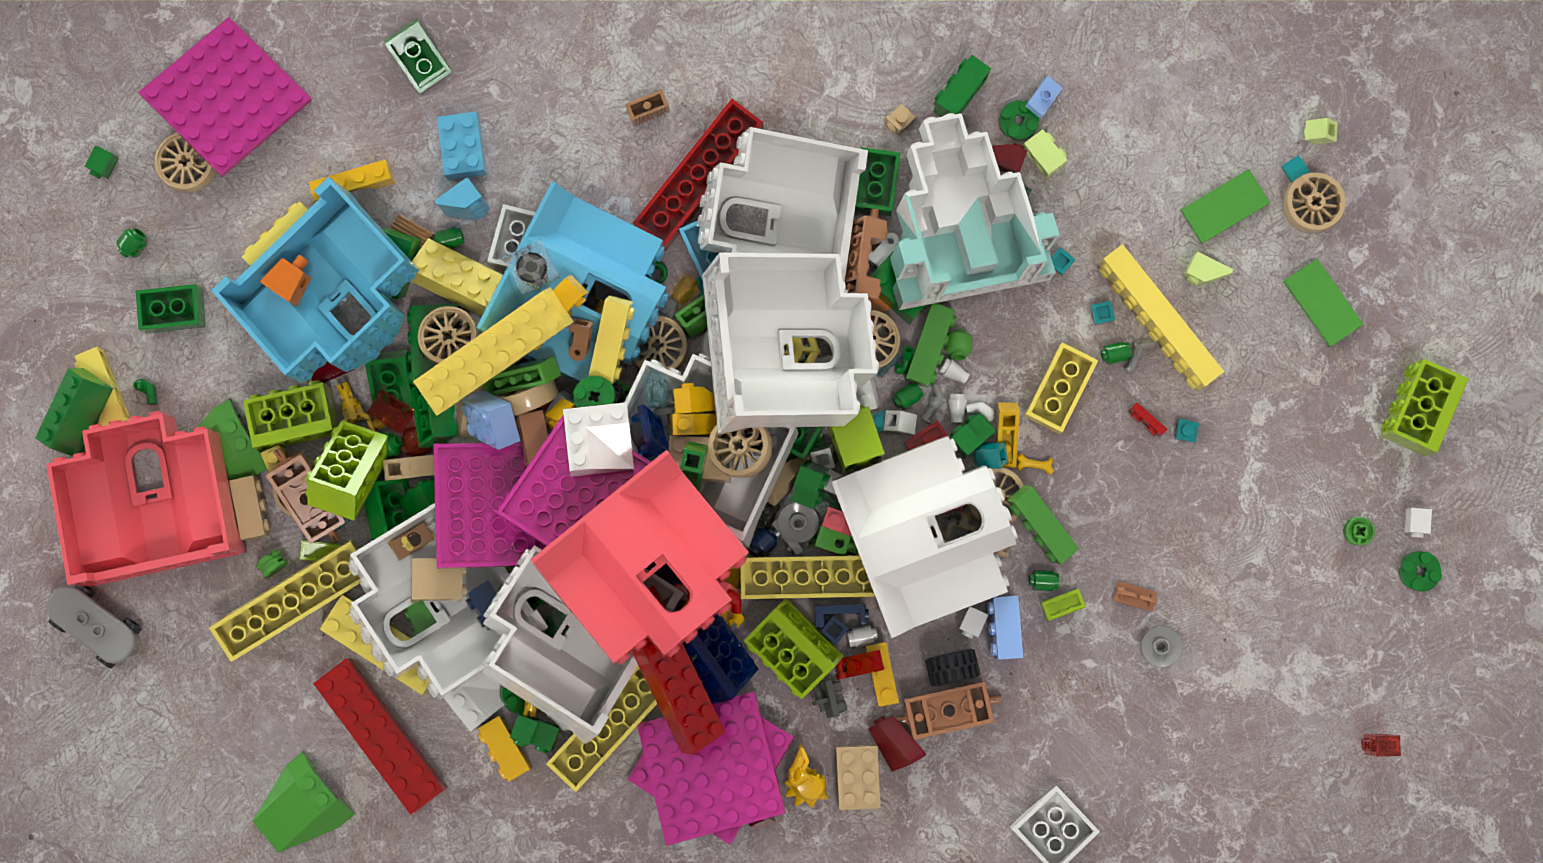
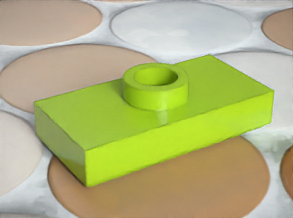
[299,539,342,562]
[1040,588,1086,622]

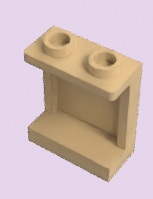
[411,558,466,603]

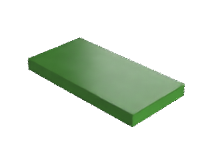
[1180,169,1270,244]
[1283,259,1363,347]

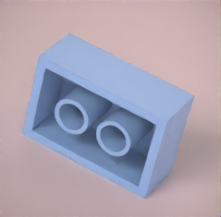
[462,390,520,450]
[986,596,1023,660]

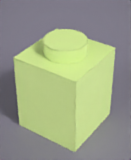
[1304,118,1338,145]

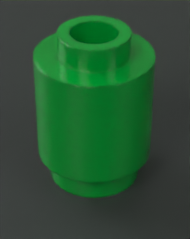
[433,227,465,249]
[1101,341,1132,365]
[892,382,924,410]
[1028,570,1059,591]

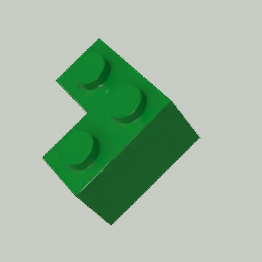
[949,413,996,459]
[790,460,831,509]
[399,477,435,519]
[510,714,561,753]

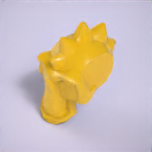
[785,745,828,808]

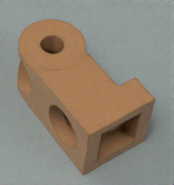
[568,318,594,361]

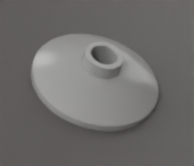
[778,502,819,543]
[1141,626,1183,667]

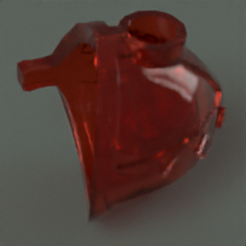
[400,426,432,457]

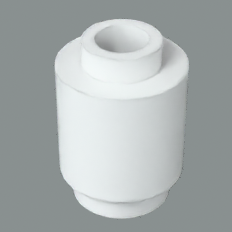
[847,624,878,648]

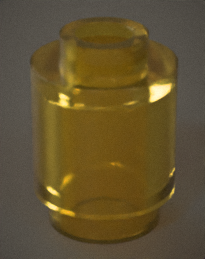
[670,275,699,305]

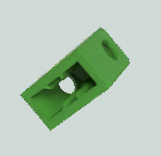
[809,526,858,556]

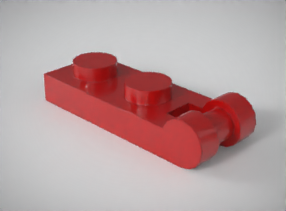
[836,650,884,680]

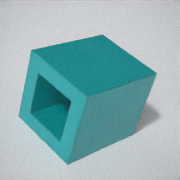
[974,442,1008,469]

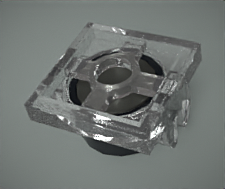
[503,239,560,296]

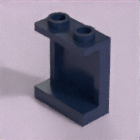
[815,604,869,627]

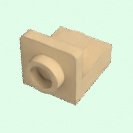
[885,104,916,135]

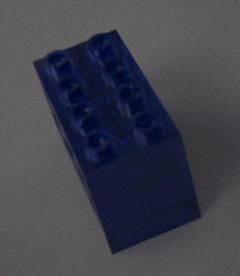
[682,614,759,705]

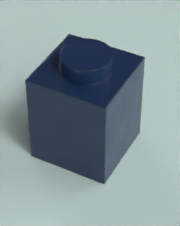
[820,616,849,645]

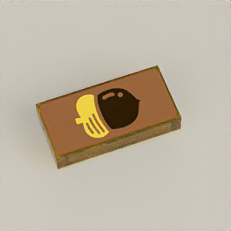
[388,522,435,561]

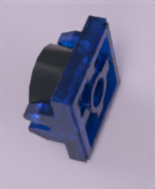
[629,404,669,458]

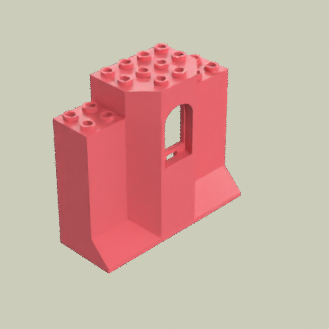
[46,411,247,587]
[531,450,749,665]

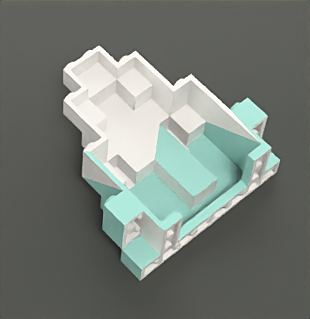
[890,113,1060,310]

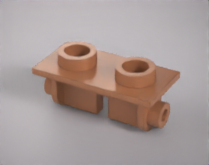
[1113,581,1158,612]

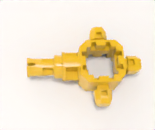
[336,382,388,433]

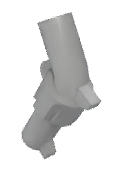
[1124,340,1155,373]
[921,383,947,424]

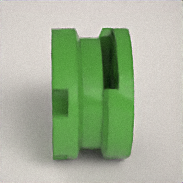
[1343,517,1375,545]
[255,549,288,579]

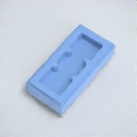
[1025,76,1063,118]

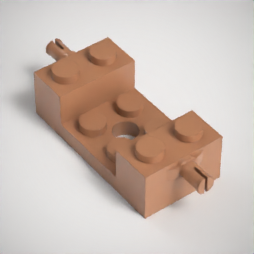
[845,209,888,302]
[265,447,347,544]
[896,681,1003,740]

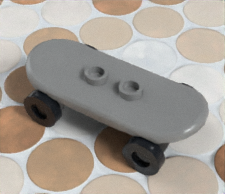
[46,586,143,669]

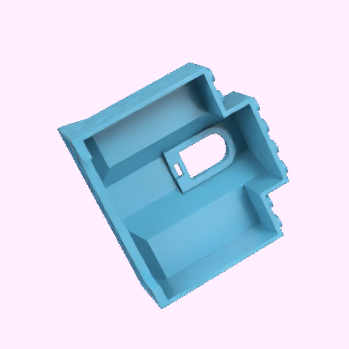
[211,176,419,383]
[476,181,668,384]

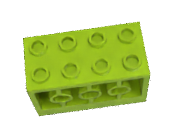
[1380,358,1469,456]
[243,380,339,452]
[828,405,885,473]
[305,420,388,521]
[743,598,844,699]

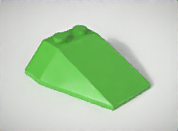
[198,399,267,483]
[252,752,355,853]

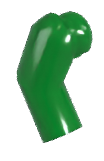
[895,346,914,375]
[133,379,158,405]

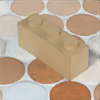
[229,475,271,541]

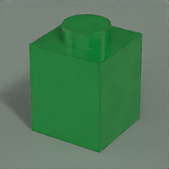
[84,145,119,179]

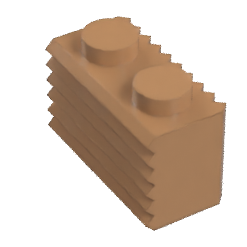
[625,89,670,127]
[389,214,435,252]

